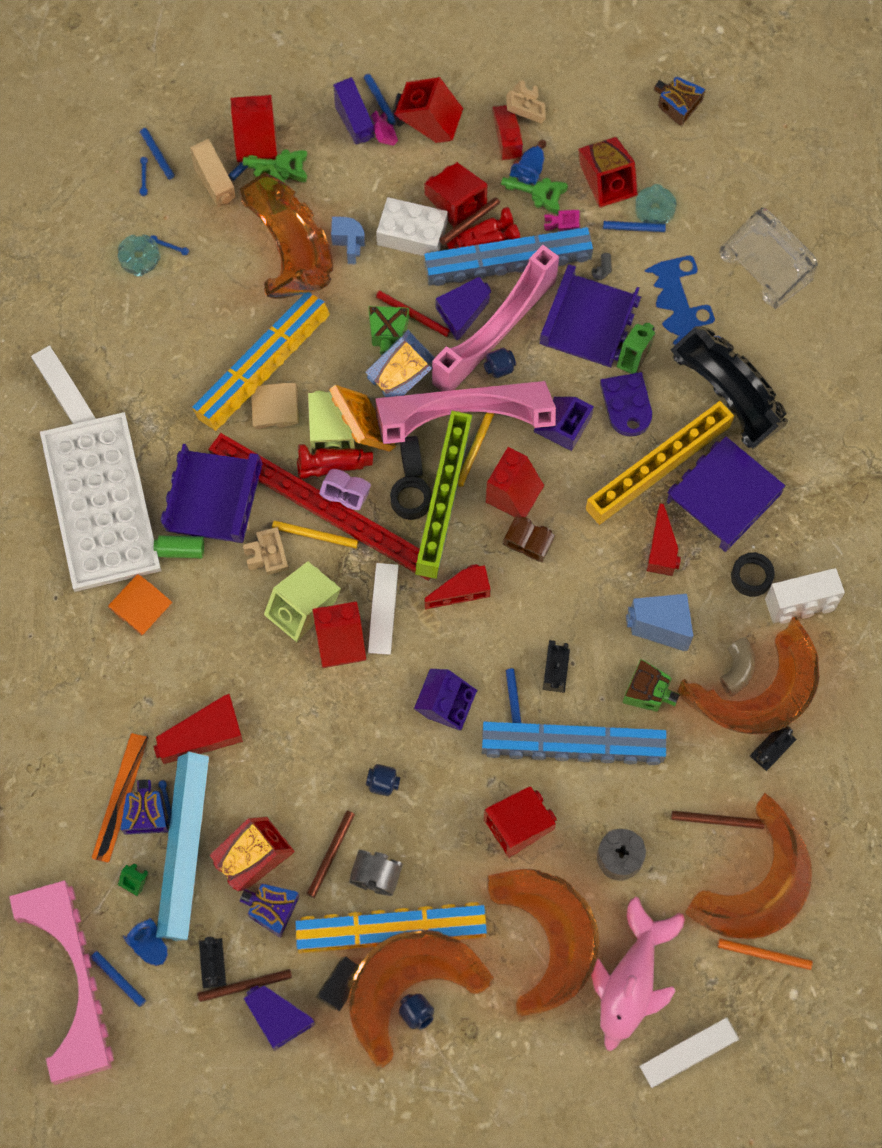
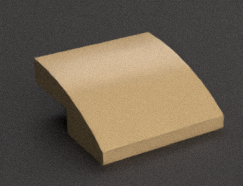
[251,383,299,429]

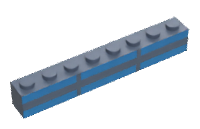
[424,227,593,286]
[482,722,666,765]

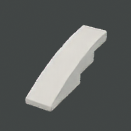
[31,345,96,424]
[368,563,399,655]
[640,1018,739,1088]

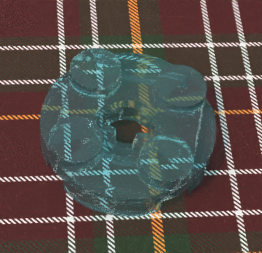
[635,184,677,224]
[118,235,160,277]

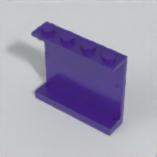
[540,264,641,368]
[667,436,786,552]
[161,444,262,543]

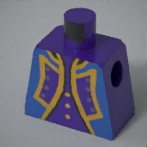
[121,780,168,835]
[240,884,299,938]

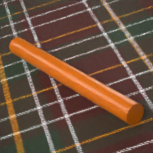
[718,938,813,970]

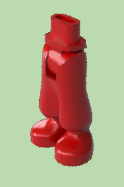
[446,207,521,250]
[297,444,373,479]

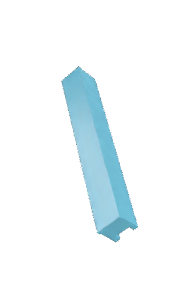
[156,752,209,941]

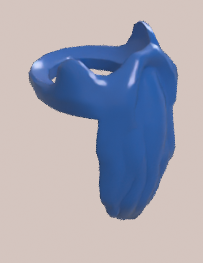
[509,146,544,185]
[123,918,168,966]

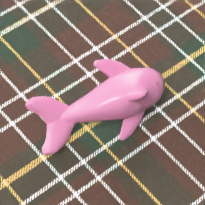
[591,897,685,1051]

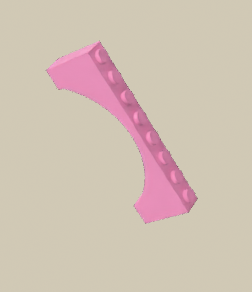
[432,245,559,392]
[375,381,556,444]
[9,880,114,1085]

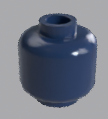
[483,348,516,379]
[365,764,400,796]
[399,993,434,1030]

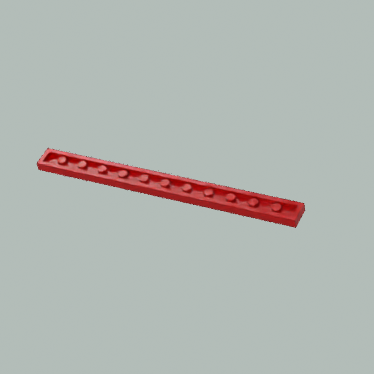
[208,432,431,581]

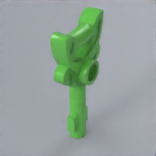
[243,150,308,182]
[501,176,568,214]

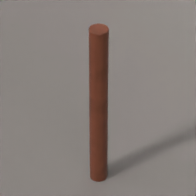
[439,197,500,245]
[307,811,355,898]
[671,811,765,829]
[197,969,292,1002]

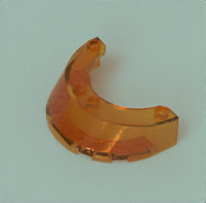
[240,172,333,299]
[677,616,820,734]
[685,793,812,940]
[486,869,599,1022]
[349,930,494,1072]

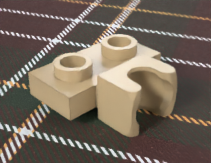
[506,80,546,124]
[243,527,289,575]

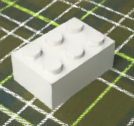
[376,197,448,256]
[765,568,845,624]

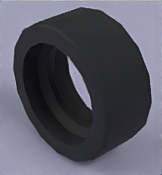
[400,436,423,478]
[390,477,432,520]
[731,552,775,597]

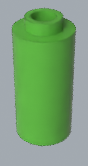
[154,535,204,559]

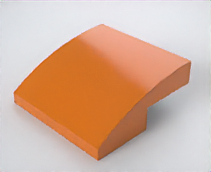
[107,574,173,636]

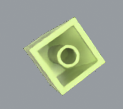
[308,391,355,454]
[264,561,341,642]

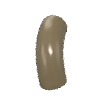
[720,637,755,697]

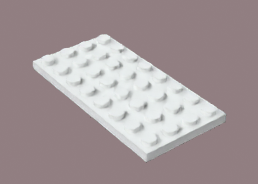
[40,412,161,592]

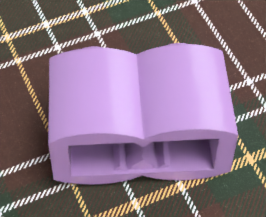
[319,469,371,510]

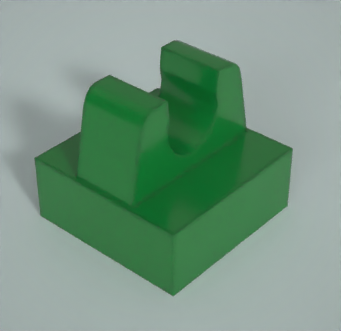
[118,864,148,896]

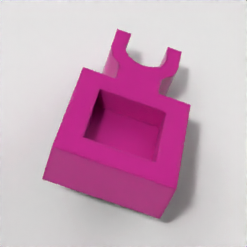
[371,110,398,146]
[544,210,580,232]

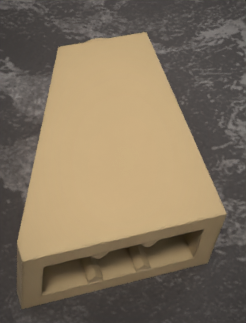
[190,139,236,207]

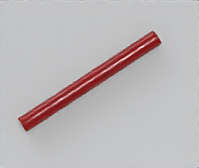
[376,290,451,338]

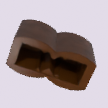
[503,517,555,562]

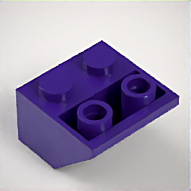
[534,396,594,451]
[414,668,477,730]

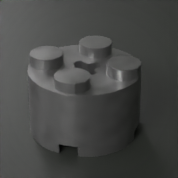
[597,829,646,881]
[349,850,403,896]

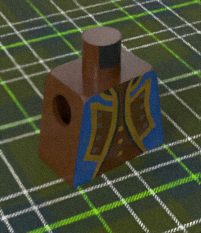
[653,77,705,127]

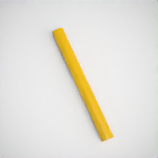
[458,412,495,487]
[272,520,359,549]

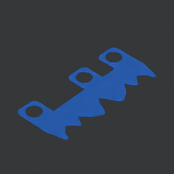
[645,255,721,361]

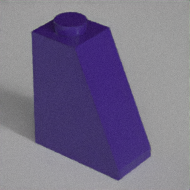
[333,77,374,145]
[436,276,491,341]
[243,986,315,1051]

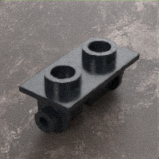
[750,724,797,772]
[199,937,227,988]

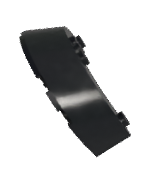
[670,326,788,449]

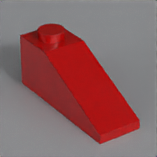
[492,105,523,160]
[647,503,681,576]
[424,564,491,610]

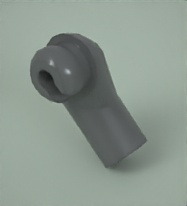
[591,253,612,280]

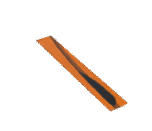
[92,733,148,863]

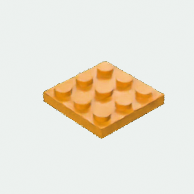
[329,385,396,452]

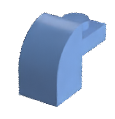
[331,217,365,264]

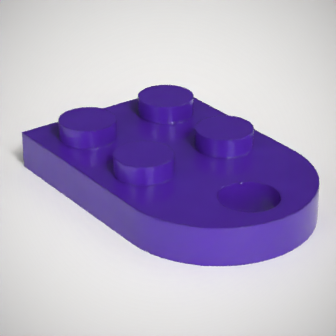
[600,372,652,437]

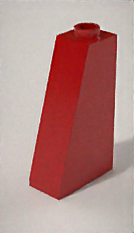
[153,693,243,764]

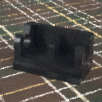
[542,640,570,693]
[316,956,366,1011]

